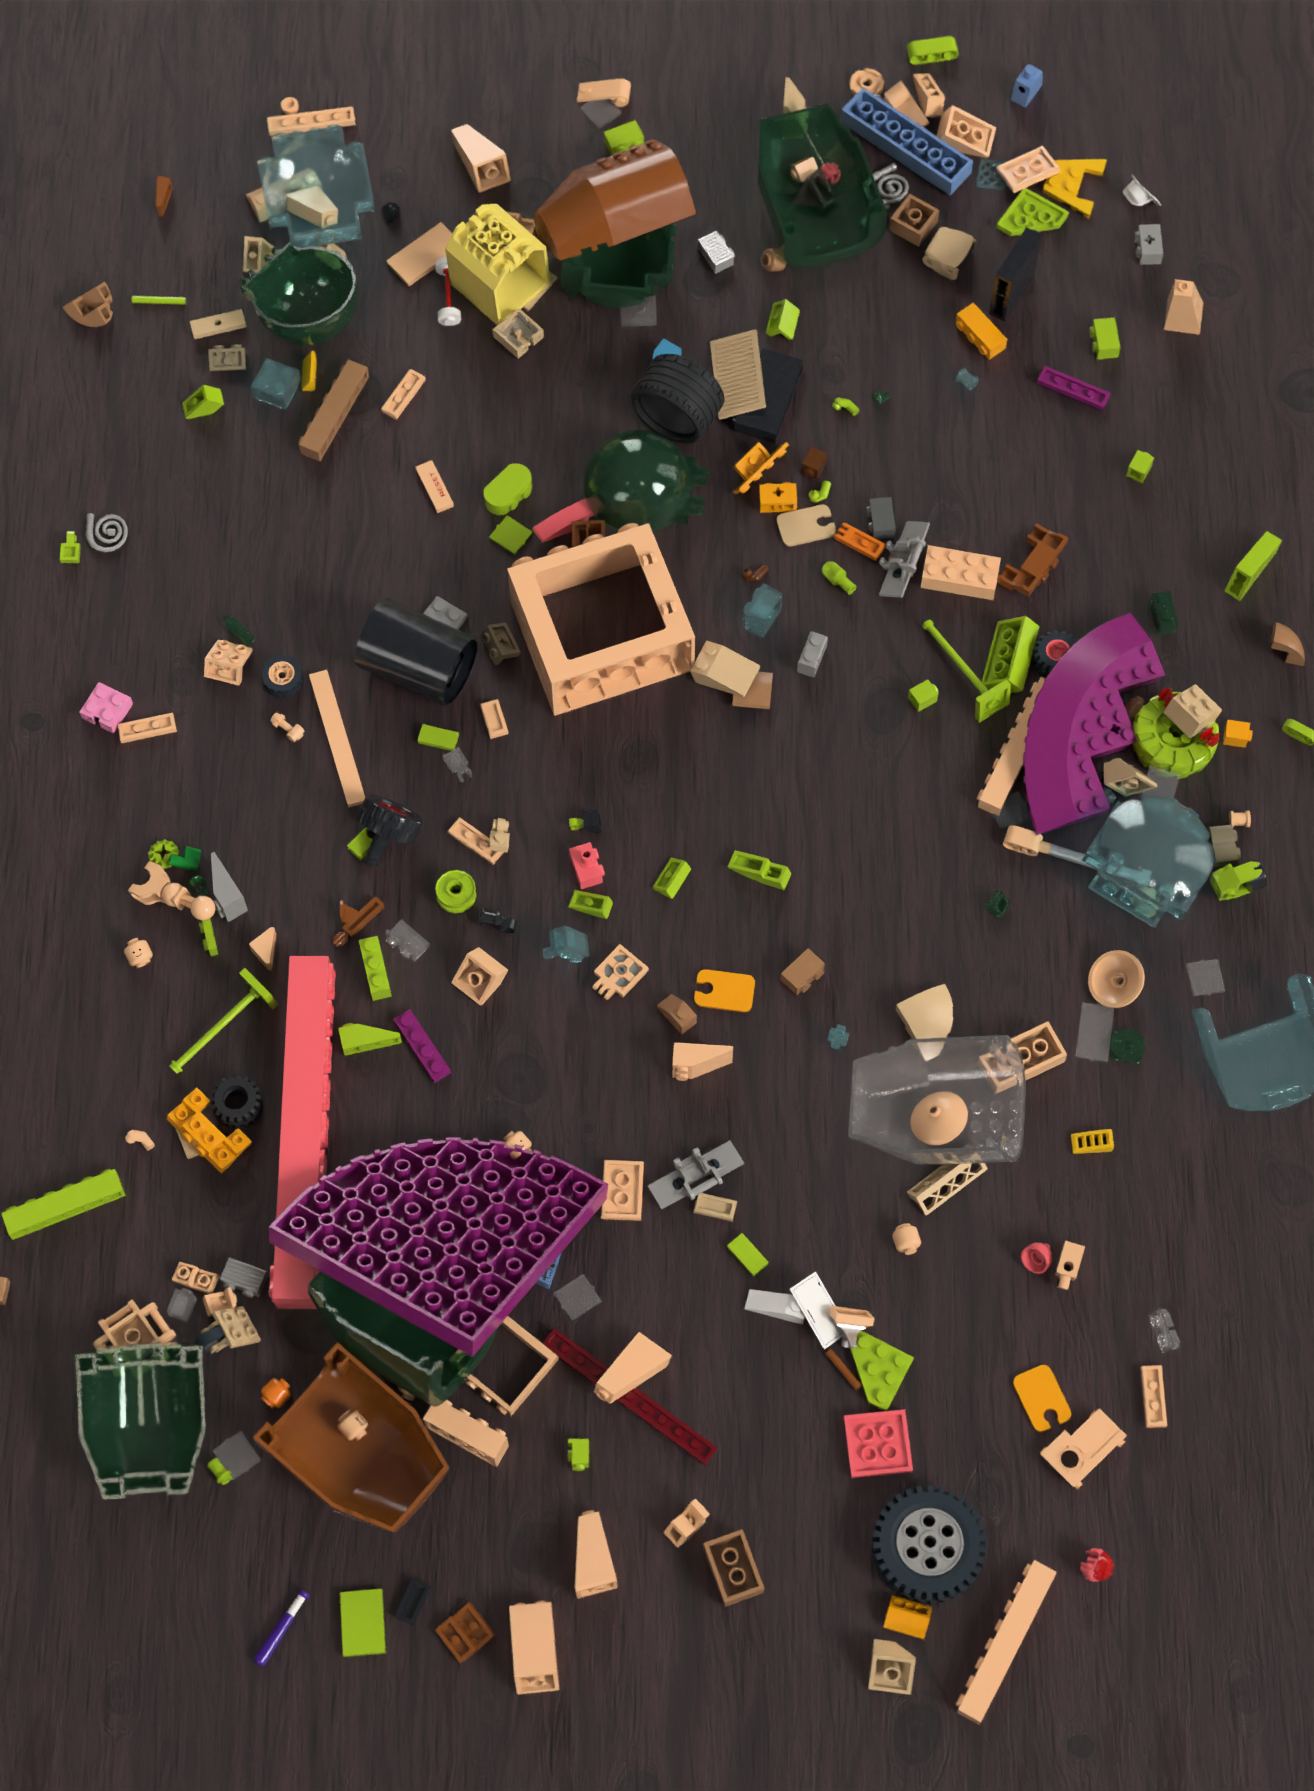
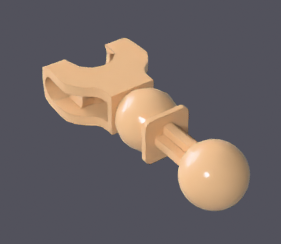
[128,861,215,920]

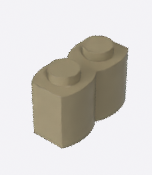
[1207,825,1241,867]

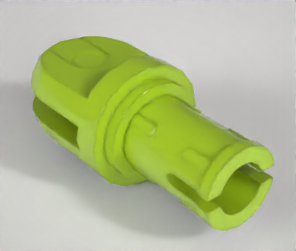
[822,561,857,595]

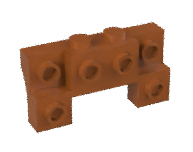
[997,523,1068,597]

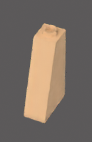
[594,1332,672,1404]

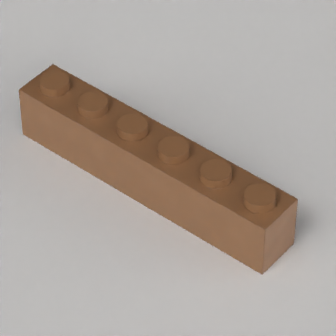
[298,359,369,461]

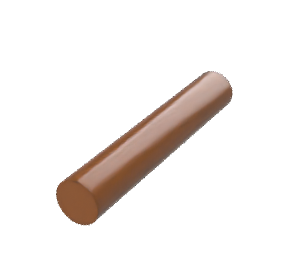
[825,1349,862,1391]

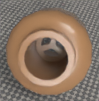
[761,248,788,272]

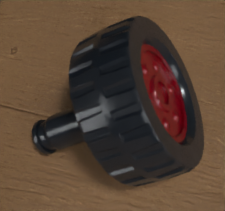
[357,795,423,867]

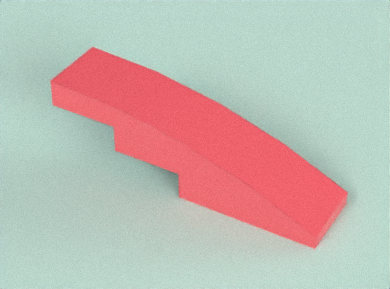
[532,495,605,543]

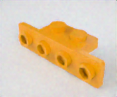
[733,442,789,495]

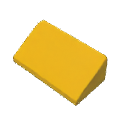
[301,351,317,391]

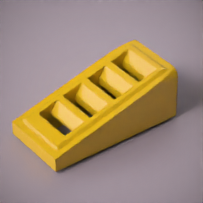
[1071,1129,1114,1154]

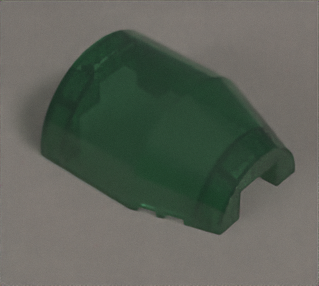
[75,1342,206,1500]

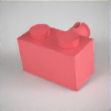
[569,842,605,889]

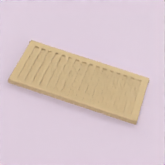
[710,329,766,420]

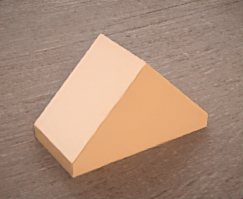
[249,927,277,970]

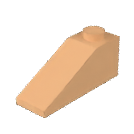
[913,74,945,118]

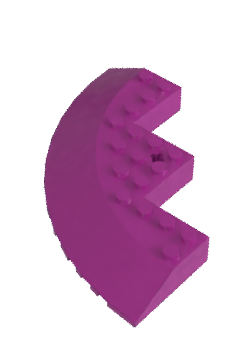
[1023,613,1165,835]

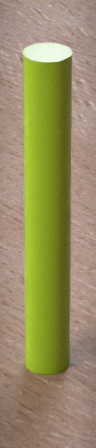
[132,296,186,305]

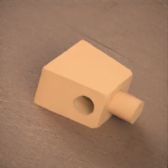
[1055,1241,1085,1290]

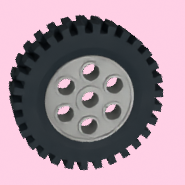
[872,1485,987,1604]

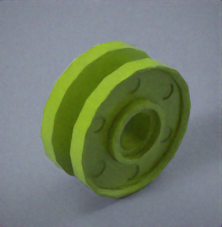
[435,870,476,914]

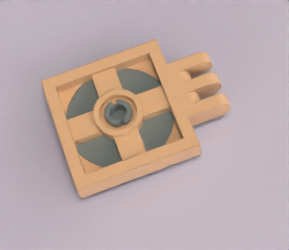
[592,944,649,1000]

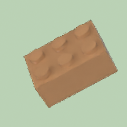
[703,1529,764,1607]

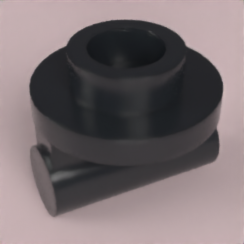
[382,202,401,223]

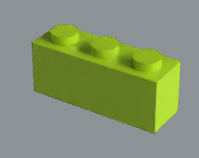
[359,936,392,1001]

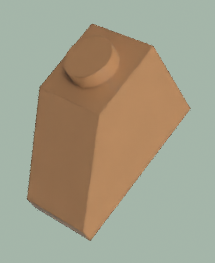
[657,994,697,1035]

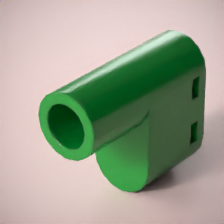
[168,846,201,872]

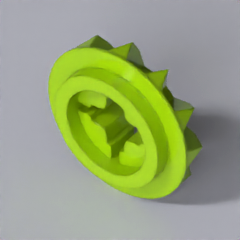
[148,839,179,869]

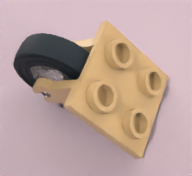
[193,1306,261,1354]

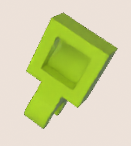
[60,531,81,563]

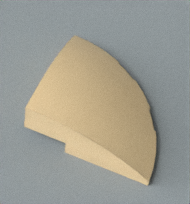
[895,984,953,1060]

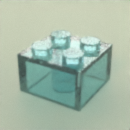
[251,358,301,410]
[742,583,783,639]

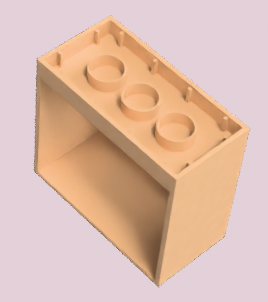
[507,523,695,716]

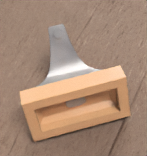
[829,1306,875,1348]

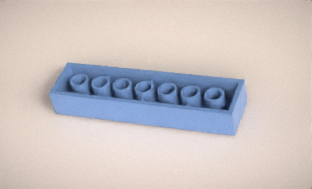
[841,87,973,196]

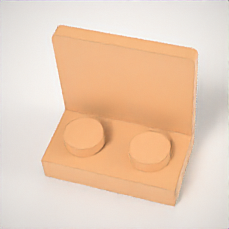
[204,640,252,685]

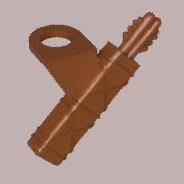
[332,897,384,947]

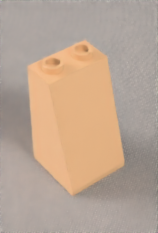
[509,1601,559,1695]

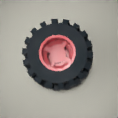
[1033,630,1078,679]

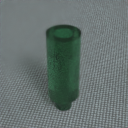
[223,615,255,646]

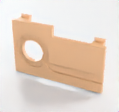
[1040,1408,1127,1489]

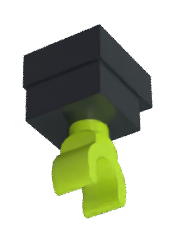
[569,810,602,833]

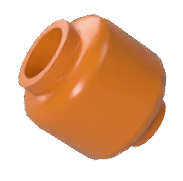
[261,1378,291,1409]

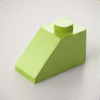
[182,385,224,419]

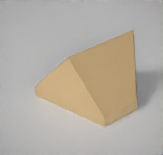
[243,236,282,274]

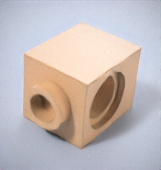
[790,157,820,182]

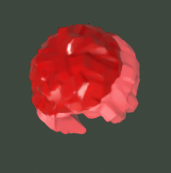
[1080,1548,1114,1582]

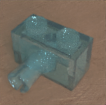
[543,926,590,963]

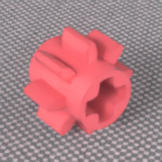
[819,162,841,185]

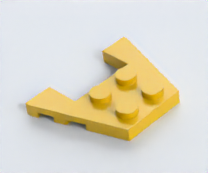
[1043,159,1107,218]

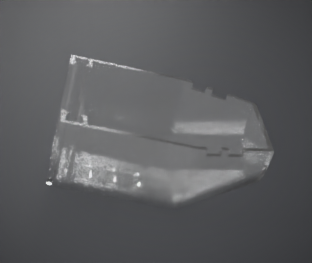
[848,1035,1026,1165]

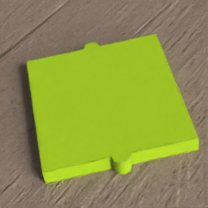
[489,516,533,555]

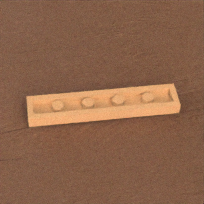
[267,107,356,136]

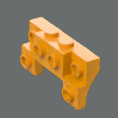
[167,1088,252,1174]

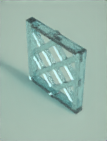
[976,159,1006,191]

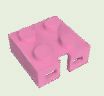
[79,682,133,734]

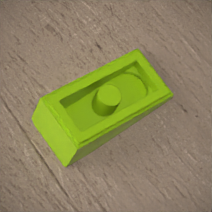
[568,890,613,919]

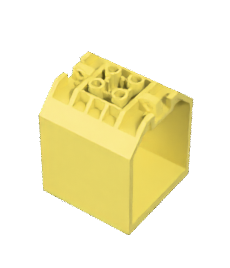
[445,204,550,325]

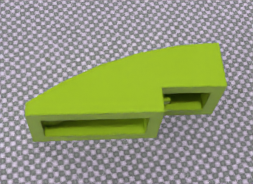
[728,850,791,890]

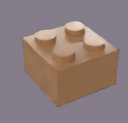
[889,194,939,247]

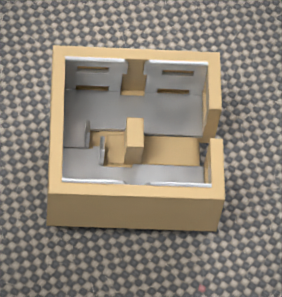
[493,308,544,358]

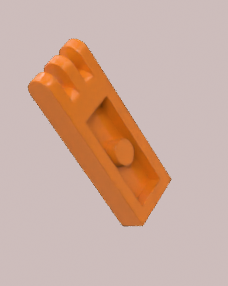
[833,522,885,561]

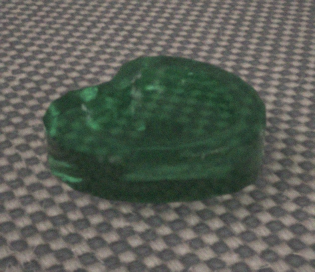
[872,392,891,403]

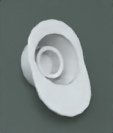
[1123,175,1161,206]

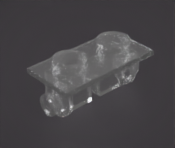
[1149,1308,1181,1353]

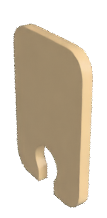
[777,505,836,547]

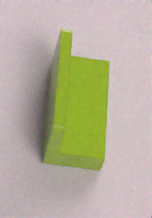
[766,299,800,340]

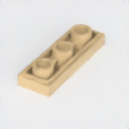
[190,309,246,339]

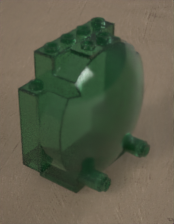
[560,223,676,308]

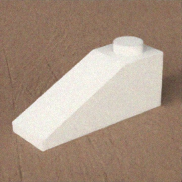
[745,1289,805,1325]

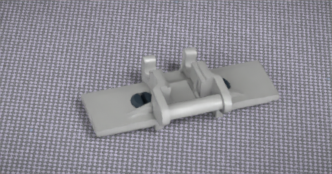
[879,521,930,598]
[648,1141,744,1210]

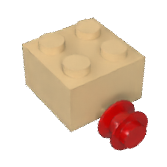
[1158,684,1222,748]

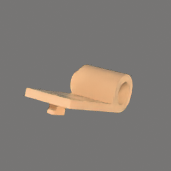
[577,79,631,107]
[883,81,929,127]

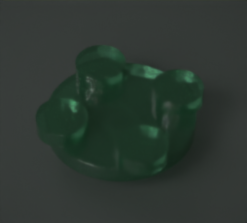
[1110,1029,1145,1064]

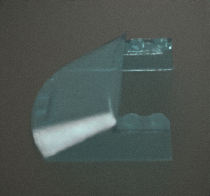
[1192,973,1314,1111]

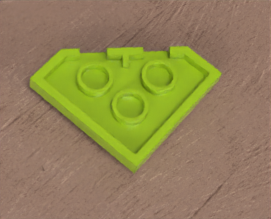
[996,188,1069,236]
[850,1330,914,1412]

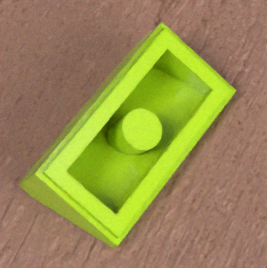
[652,857,691,899]

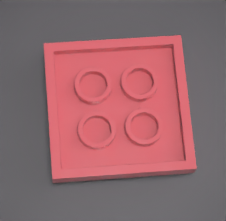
[844,1410,913,1478]

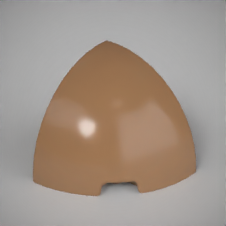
[63,282,113,327]
[1270,622,1305,666]

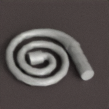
[867,163,909,204]
[85,513,128,552]

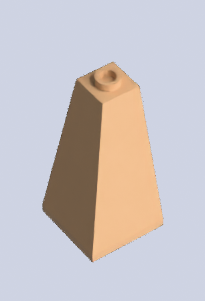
[451,124,511,193]
[1164,279,1203,335]
[575,1510,618,1599]

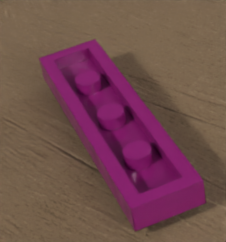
[1037,366,1111,411]
[393,1009,451,1083]

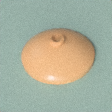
[1088,950,1145,1008]
[910,1091,968,1145]

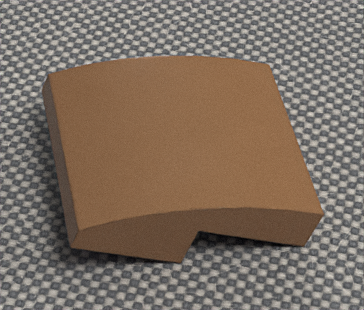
[732,672,773,709]

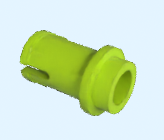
[207,1458,232,1485]

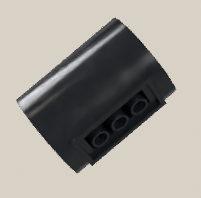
[355,598,478,706]

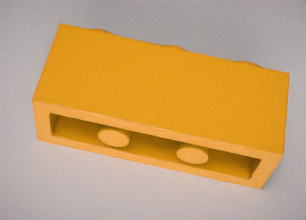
[955,303,1007,360]

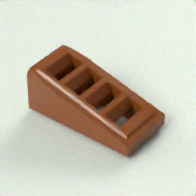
[156,176,173,217]

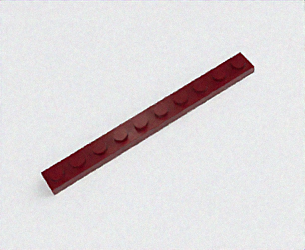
[542,1328,718,1466]

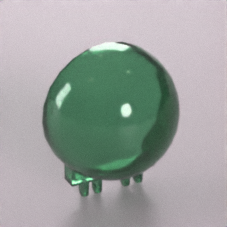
[240,243,359,346]
[583,430,709,532]

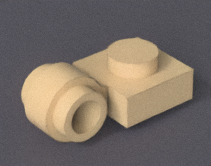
[489,818,510,853]

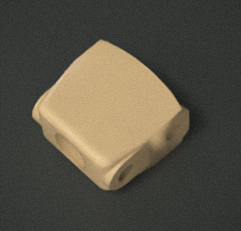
[922,227,976,280]

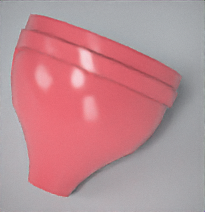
[1021,1242,1053,1274]

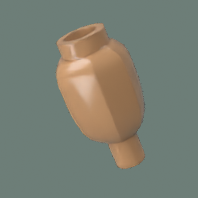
[1125,696,1145,723]

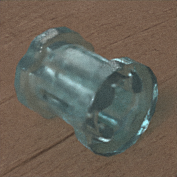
[955,368,979,391]

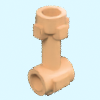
[270,713,305,742]

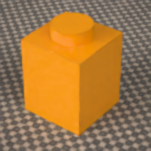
[1223,720,1253,748]

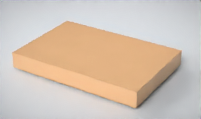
[997,146,1060,193]
[601,1160,644,1221]

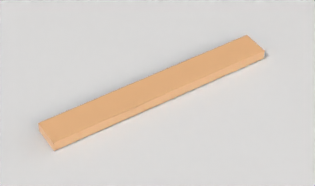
[309,670,365,807]

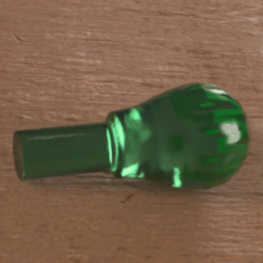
[189,875,214,901]

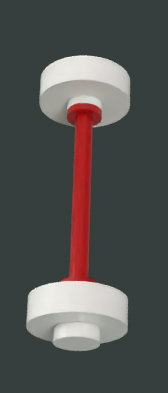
[435,257,461,326]

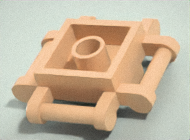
[93,1299,176,1380]

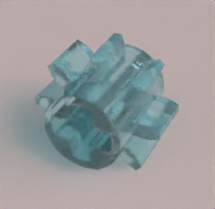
[827,1024,850,1050]

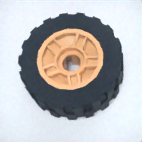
[261,655,304,698]

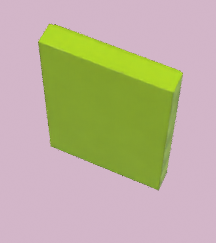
[340,1589,386,1657]

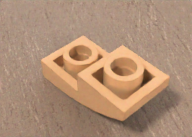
[172,1261,220,1294]

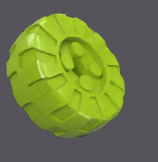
[1132,692,1219,779]

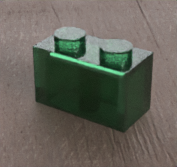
[1149,591,1179,636]

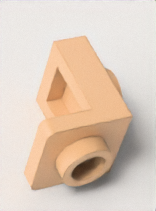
[203,1287,237,1317]

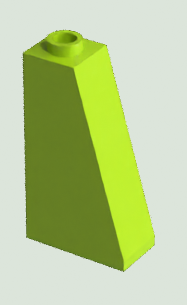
[1224,531,1282,601]

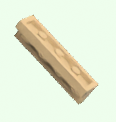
[907,1146,987,1216]

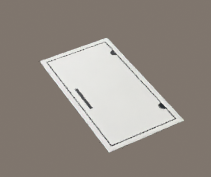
[790,1272,843,1349]

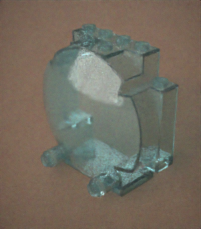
[258,124,375,250]
[1082,794,1217,927]

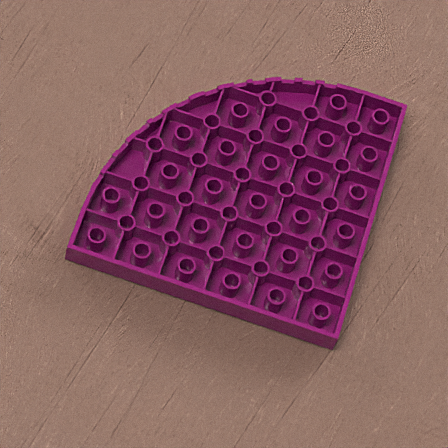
[269,1137,608,1357]

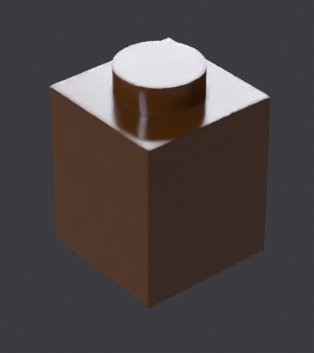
[801,446,828,479]

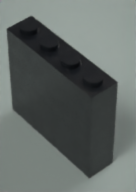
[989,227,1042,322]

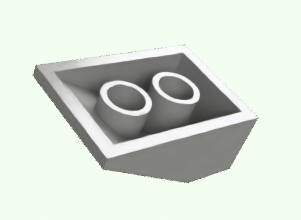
[211,852,248,922]

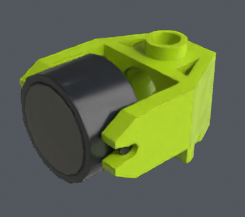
[1210,860,1267,901]

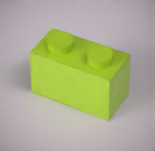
[604,120,644,156]
[1089,317,1120,359]

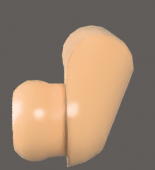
[125,1130,155,1151]

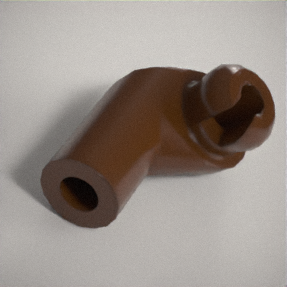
[742,564,769,581]

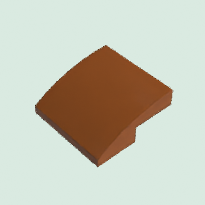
[435,1602,496,1663]

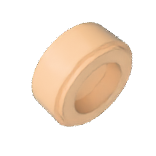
[281,97,299,115]

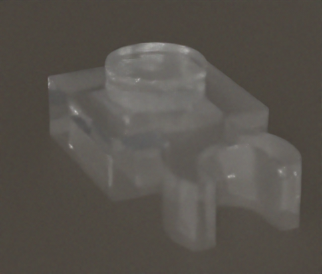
[443,747,472,782]

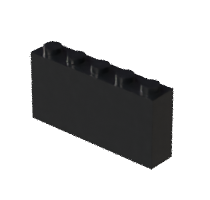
[732,348,803,443]

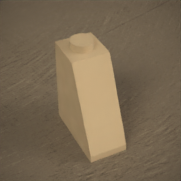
[286,186,338,228]

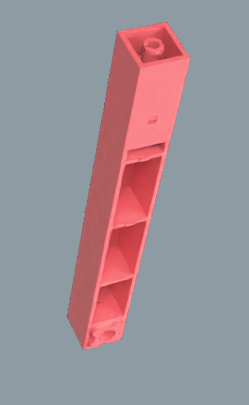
[269,956,336,1309]

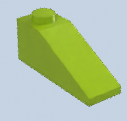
[338,1023,402,1056]

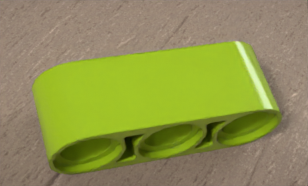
[907,36,958,65]

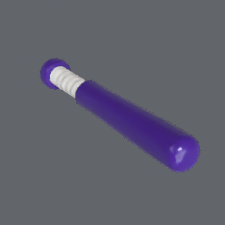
[254,1589,310,1666]

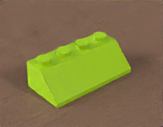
[982,616,1039,693]

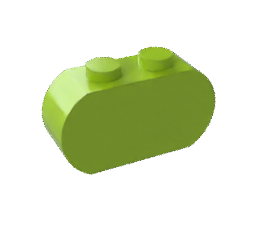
[484,463,532,515]

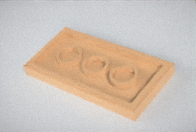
[386,222,452,287]

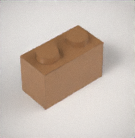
[780,948,825,995]

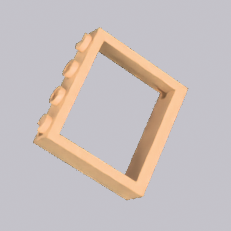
[448,1316,558,1416]

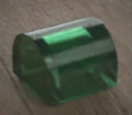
[985,890,1011,918]

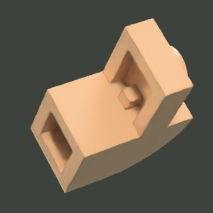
[664,1499,709,1548]

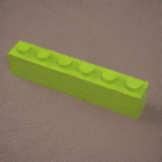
[1,1169,126,1240]

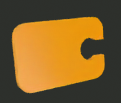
[694,969,755,1012]
[1013,1365,1071,1432]

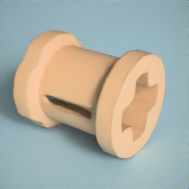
[1229,811,1251,827]

